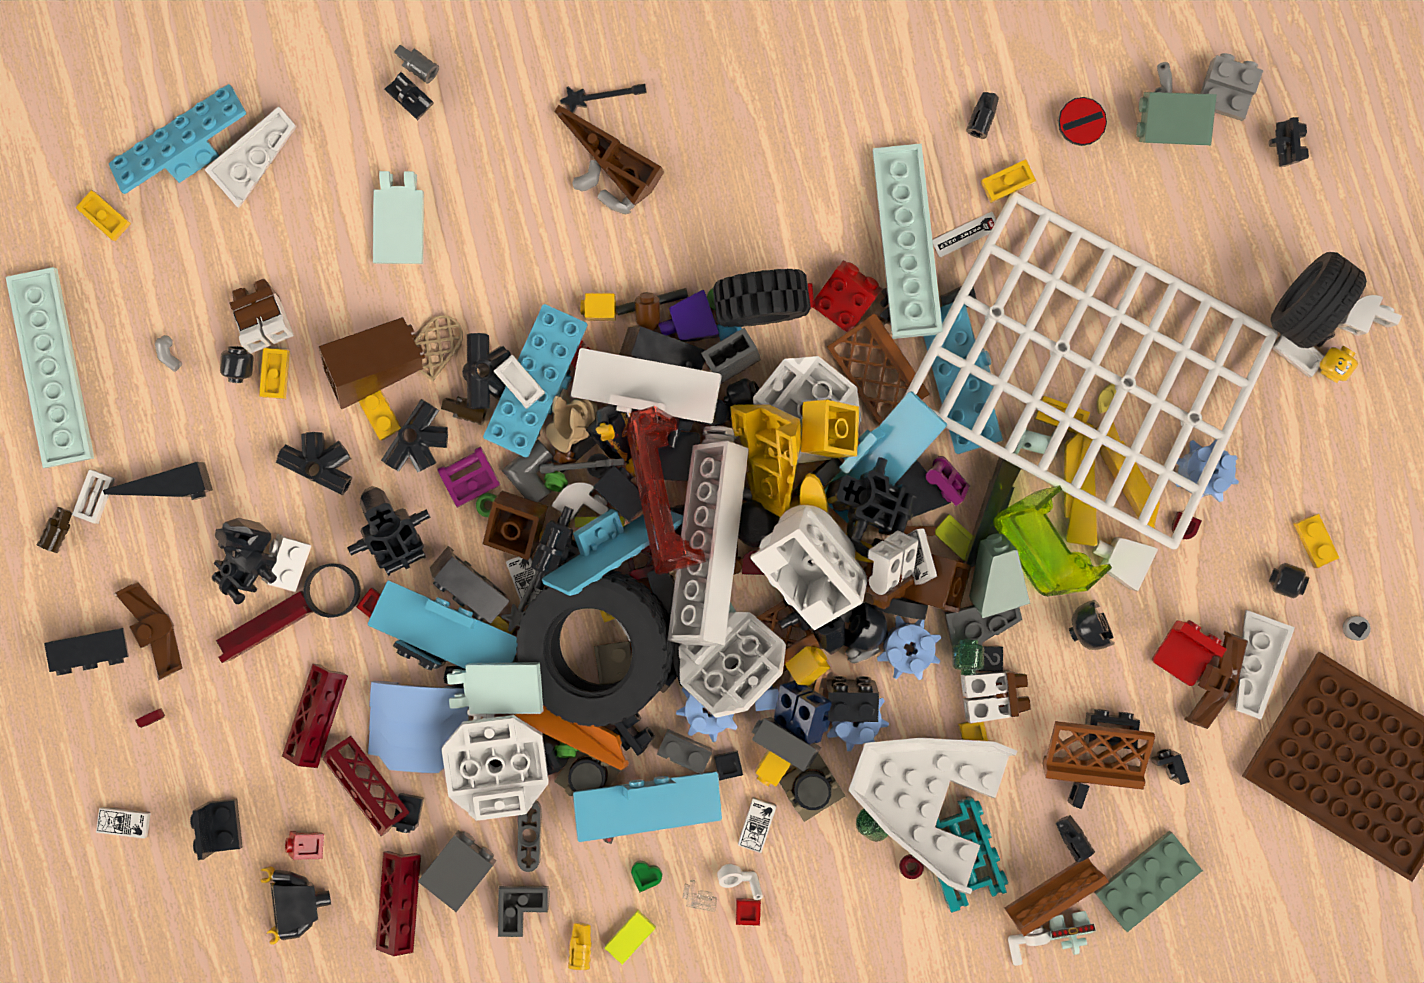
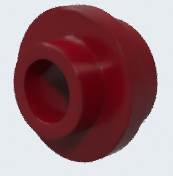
[899,854,924,879]

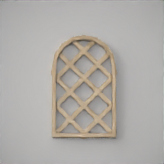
[415,315,463,381]

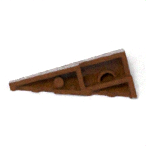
[554,105,664,206]

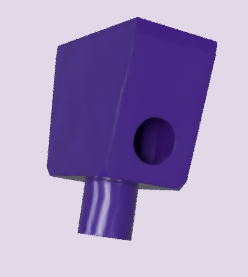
[658,290,719,342]

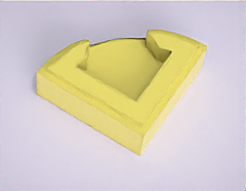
[1097,383,1123,414]

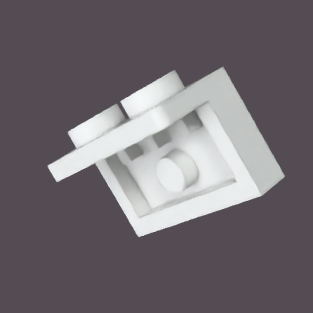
[262,534,311,592]

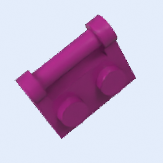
[437,446,501,508]
[926,456,970,506]

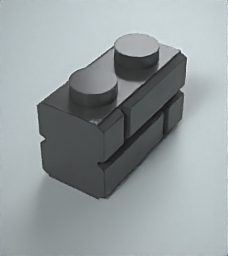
[657,729,712,775]

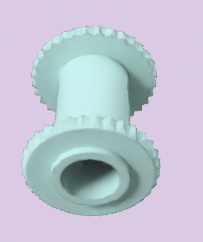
[1014,428,1058,462]

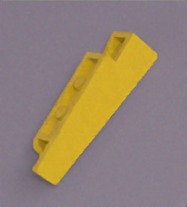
[1095,422,1160,529]
[1064,423,1097,546]

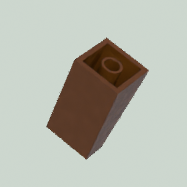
[319,317,425,409]
[863,538,972,613]

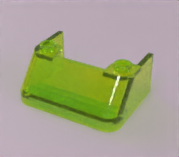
[994,485,1112,597]

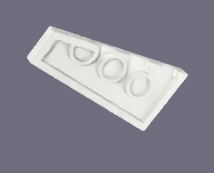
[204,107,297,208]
[1236,610,1295,719]

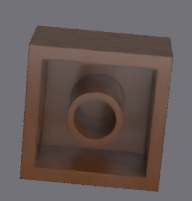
[482,490,548,560]

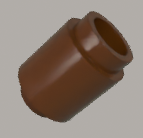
[635,292,660,330]

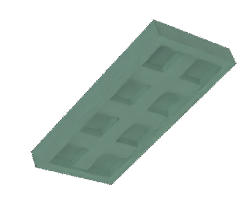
[1094,831,1203,932]

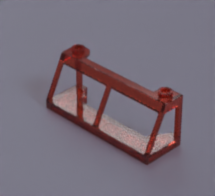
[626,406,706,575]

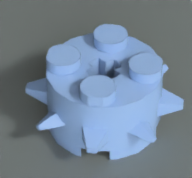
[1176,439,1239,502]
[877,616,941,680]
[676,687,737,742]
[825,698,889,752]

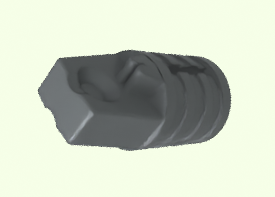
[394,45,439,84]

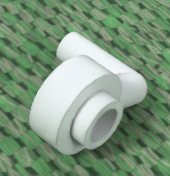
[717,864,763,900]
[1008,925,1050,966]

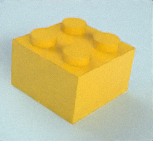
[801,400,859,458]

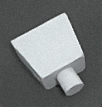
[1093,537,1158,591]

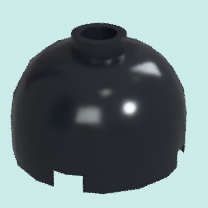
[738,500,780,547]
[1069,600,1115,650]
[844,602,888,652]

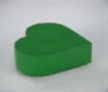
[631,860,663,893]

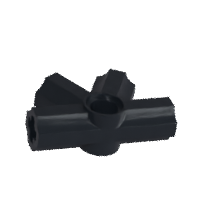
[462,333,511,409]
[381,399,448,473]
[276,432,352,496]

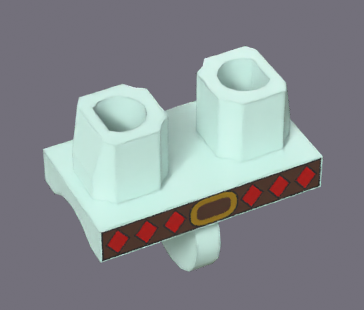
[1049,911,1096,955]

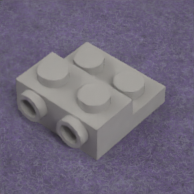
[1200,53,1263,121]

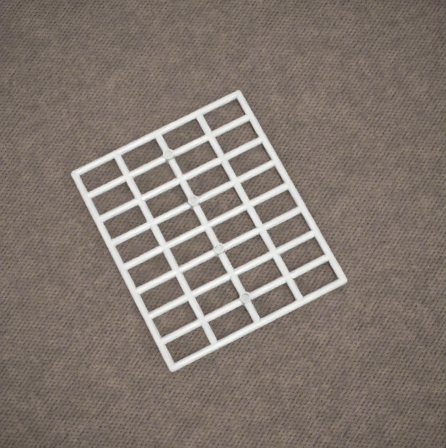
[903,192,1278,550]

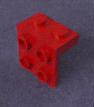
[814,260,883,332]
[1152,620,1227,686]

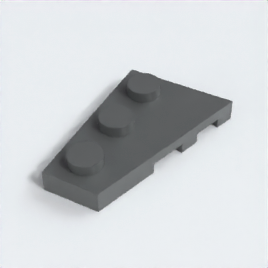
[944,605,1022,661]

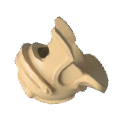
[546,396,598,453]

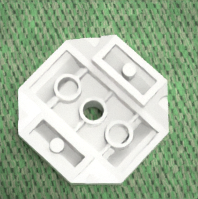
[753,356,862,464]
[679,612,786,718]
[442,715,549,821]

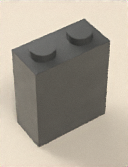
[701,327,761,384]
[752,717,821,771]
[418,830,497,912]

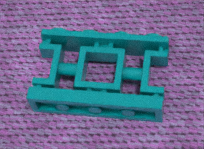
[935,796,1008,913]

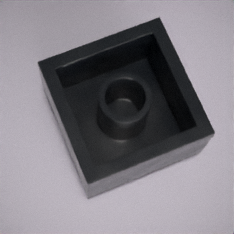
[593,466,651,522]

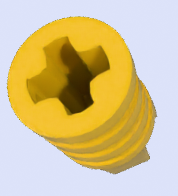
[568,922,592,970]

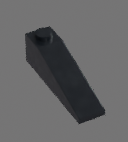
[103,462,213,500]

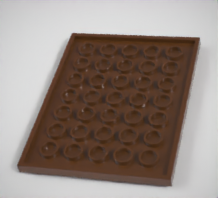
[1242,652,1424,882]

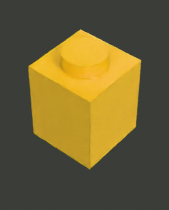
[580,293,616,321]
[785,646,831,685]
[755,750,791,787]

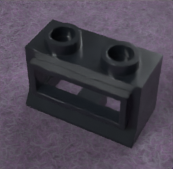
[1084,709,1140,749]

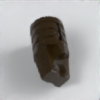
[441,396,487,425]
[36,507,72,553]

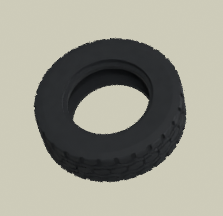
[516,570,674,727]

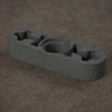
[517,800,542,872]

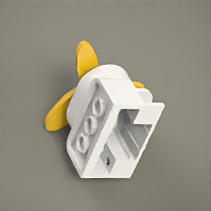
[751,473,874,630]

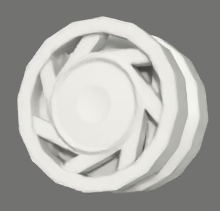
[702,426,737,444]

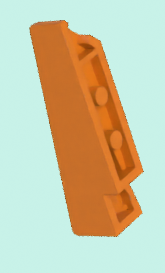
[514,705,629,770]

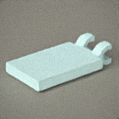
[373,171,424,264]
[447,662,543,714]

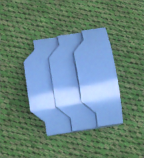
[368,681,469,773]

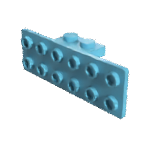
[109,84,246,194]
[923,303,1003,454]
[483,304,588,458]
[824,391,947,524]
[542,506,684,596]
[368,581,518,669]
[573,771,722,842]

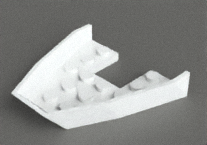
[848,738,1017,894]

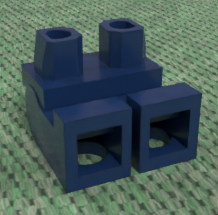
[774,680,832,744]

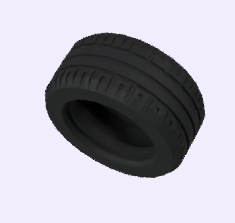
[1270,252,1367,348]

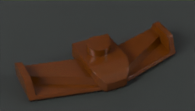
[114,582,183,681]
[1184,631,1248,729]

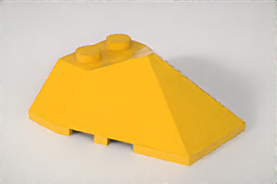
[730,404,802,517]

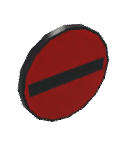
[1058,97,1107,146]

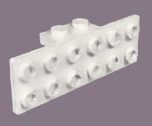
[571,348,722,424]

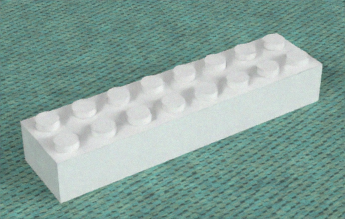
[668,441,749,645]

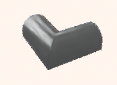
[501,439,554,503]
[498,886,550,937]

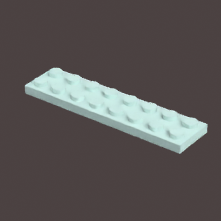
[873,143,943,339]
[6,267,95,468]

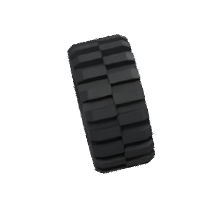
[713,269,811,327]

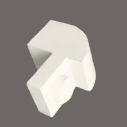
[1338,295,1402,336]
[552,483,610,519]

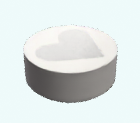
[1343,616,1371,641]

